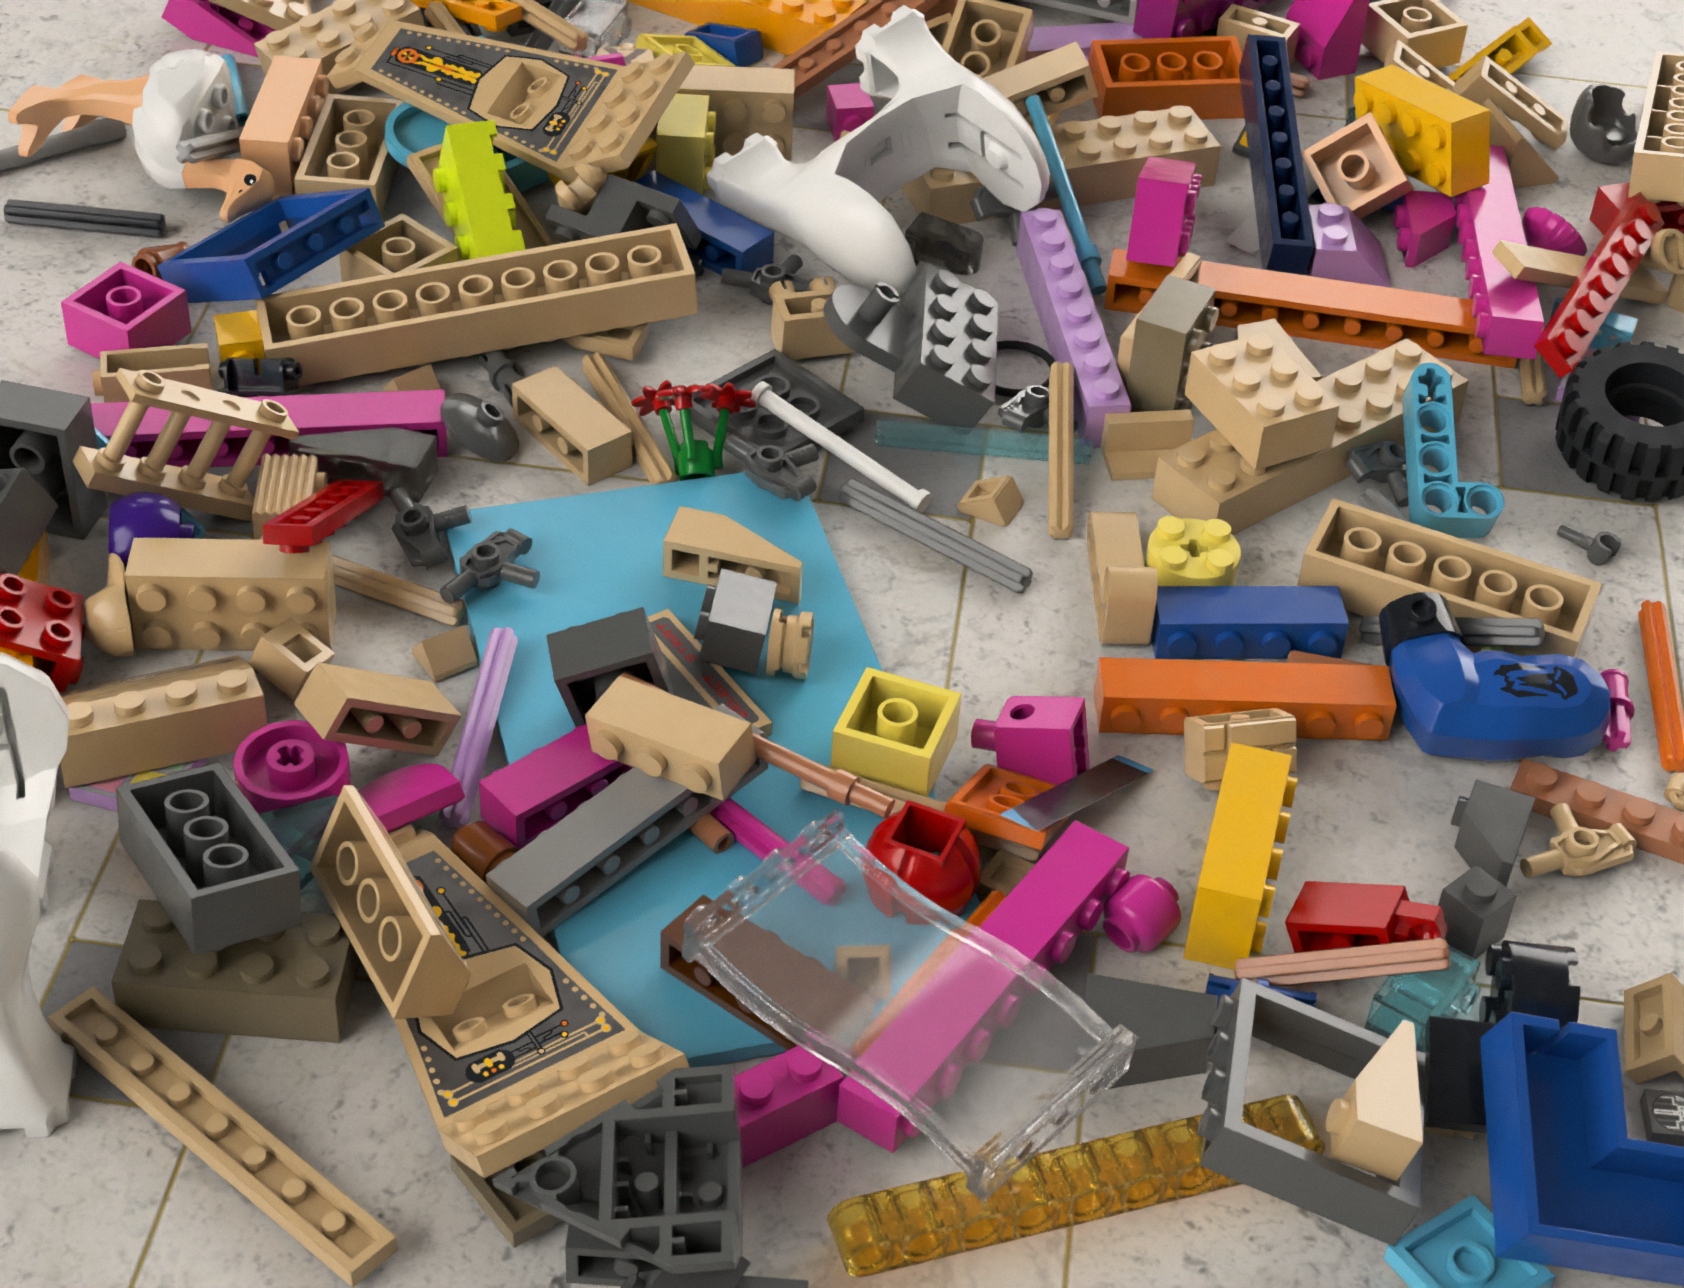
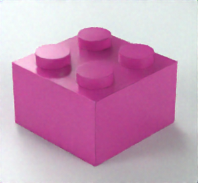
[61,261,192,359]

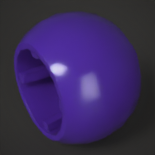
[108,492,194,571]

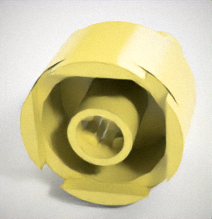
[1144,516,1241,586]

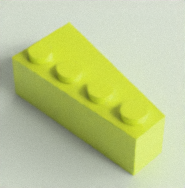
[433,120,526,261]

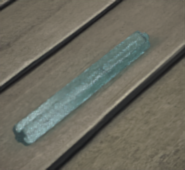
[875,420,1092,465]

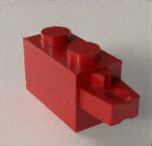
[1285,881,1448,953]

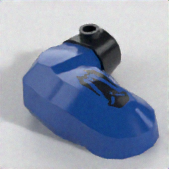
[1378,592,1610,763]

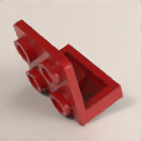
[0,572,85,692]

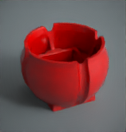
[861,800,982,929]

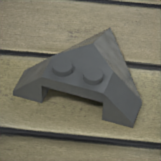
[493,1064,743,1274]

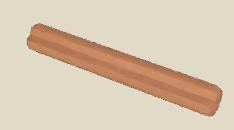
[1235,938,1450,987]

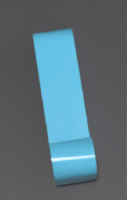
[1402,362,1505,538]

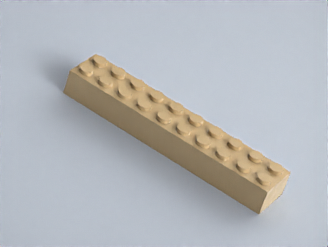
[255,223,698,385]

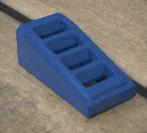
[684,22,764,67]

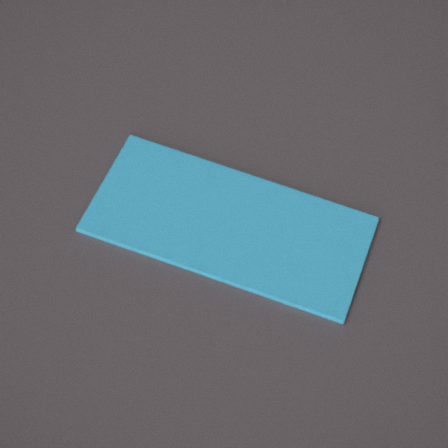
[444,468,980,1068]

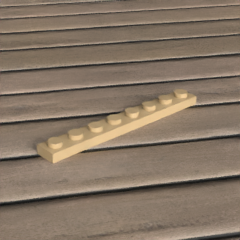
[48,986,398,1288]

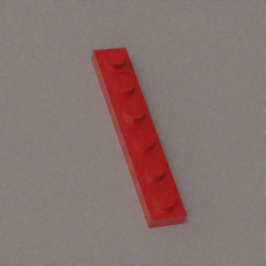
[263,479,383,553]

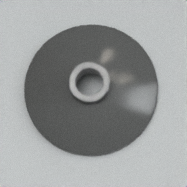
[440,393,519,462]

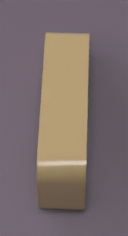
[1087,511,1158,645]

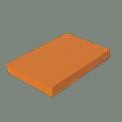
[944,764,1071,850]

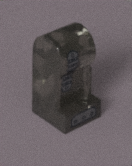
[905,212,984,275]

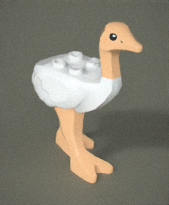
[8,48,275,223]

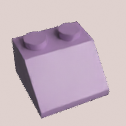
[1306,203,1390,288]

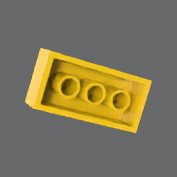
[1353,65,1490,197]
[1183,742,1298,970]

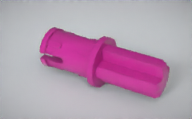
[1600,669,1635,752]

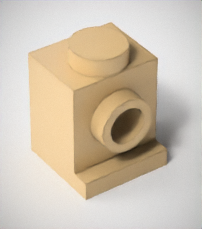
[248,618,335,700]

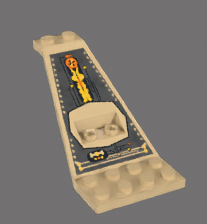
[327,19,695,182]
[389,824,690,1178]

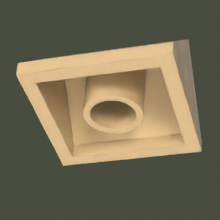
[1482,98,1559,188]

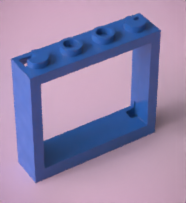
[157,188,385,303]

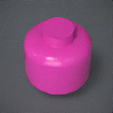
[1102,874,1181,953]

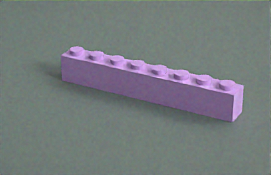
[1016,208,1131,449]

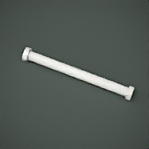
[750,381,932,513]

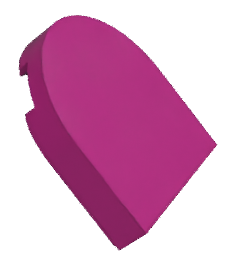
[358,764,465,833]

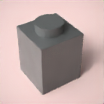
[1438,865,1517,962]

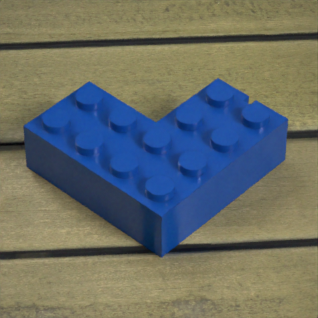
[1480,1012,1684,1286]

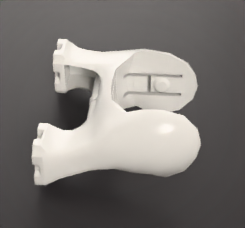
[706,5,1050,298]
[0,653,78,1138]

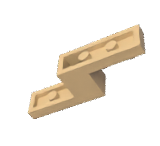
[1384,39,1569,150]

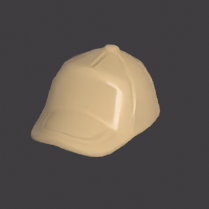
[84,553,136,657]

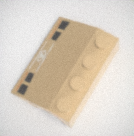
[58,655,268,789]

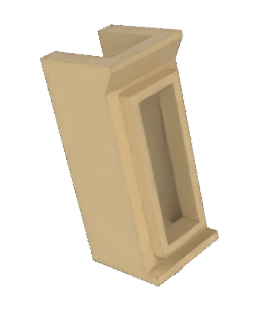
[92,343,213,403]

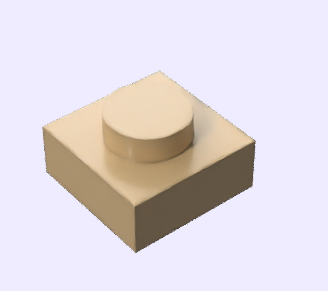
[975,848,1035,899]

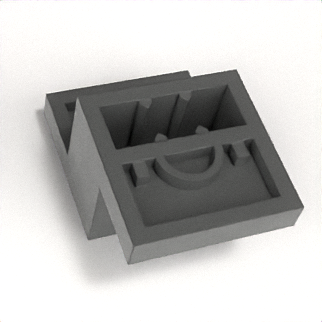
[544,174,703,250]

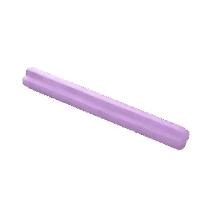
[439,626,518,829]

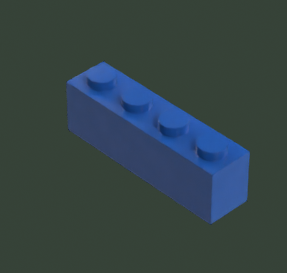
[634,170,774,275]
[1151,586,1349,659]

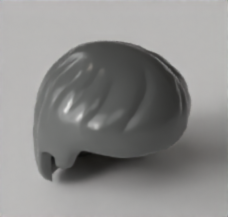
[1570,84,1638,164]

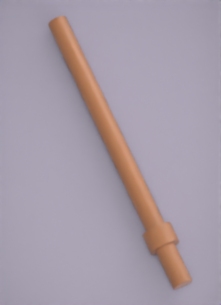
[620,672,895,819]

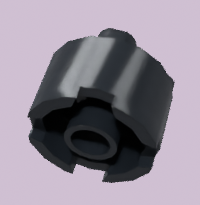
[1479,940,1580,1029]

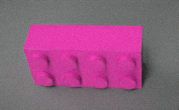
[1126,156,1202,267]

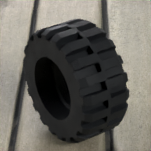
[1555,341,1684,502]

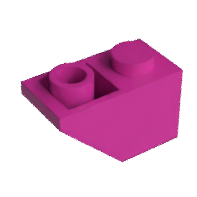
[1393,190,1456,267]

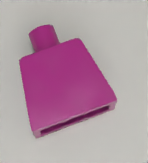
[971,696,1090,785]

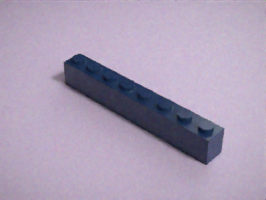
[1239,34,1314,275]

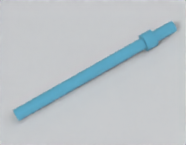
[1025,95,1107,295]

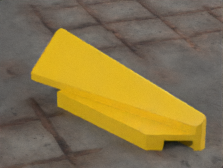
[1447,17,1552,83]

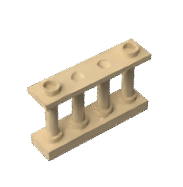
[72,368,299,522]

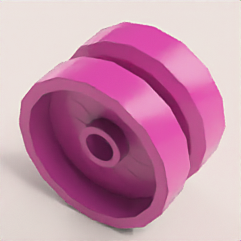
[233,720,351,851]

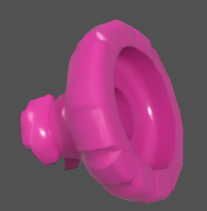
[1521,207,1587,256]

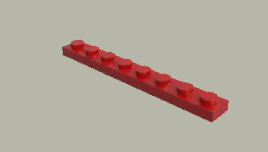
[1534,192,1664,378]

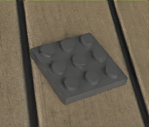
[679,349,864,453]

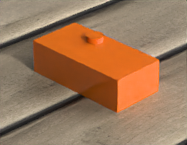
[1088,36,1244,120]

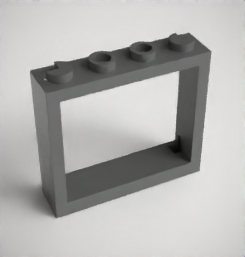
[1196,977,1425,1246]

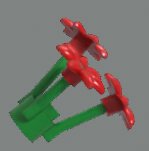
[631,380,756,481]

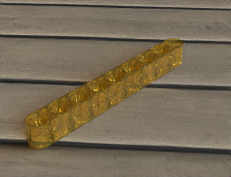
[827,1094,1325,1277]

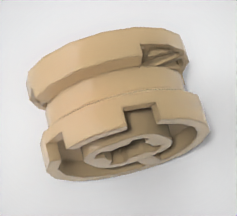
[766,608,814,680]

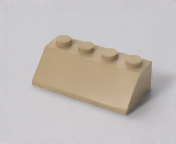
[309,785,471,1019]

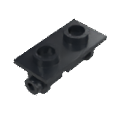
[214,357,312,397]

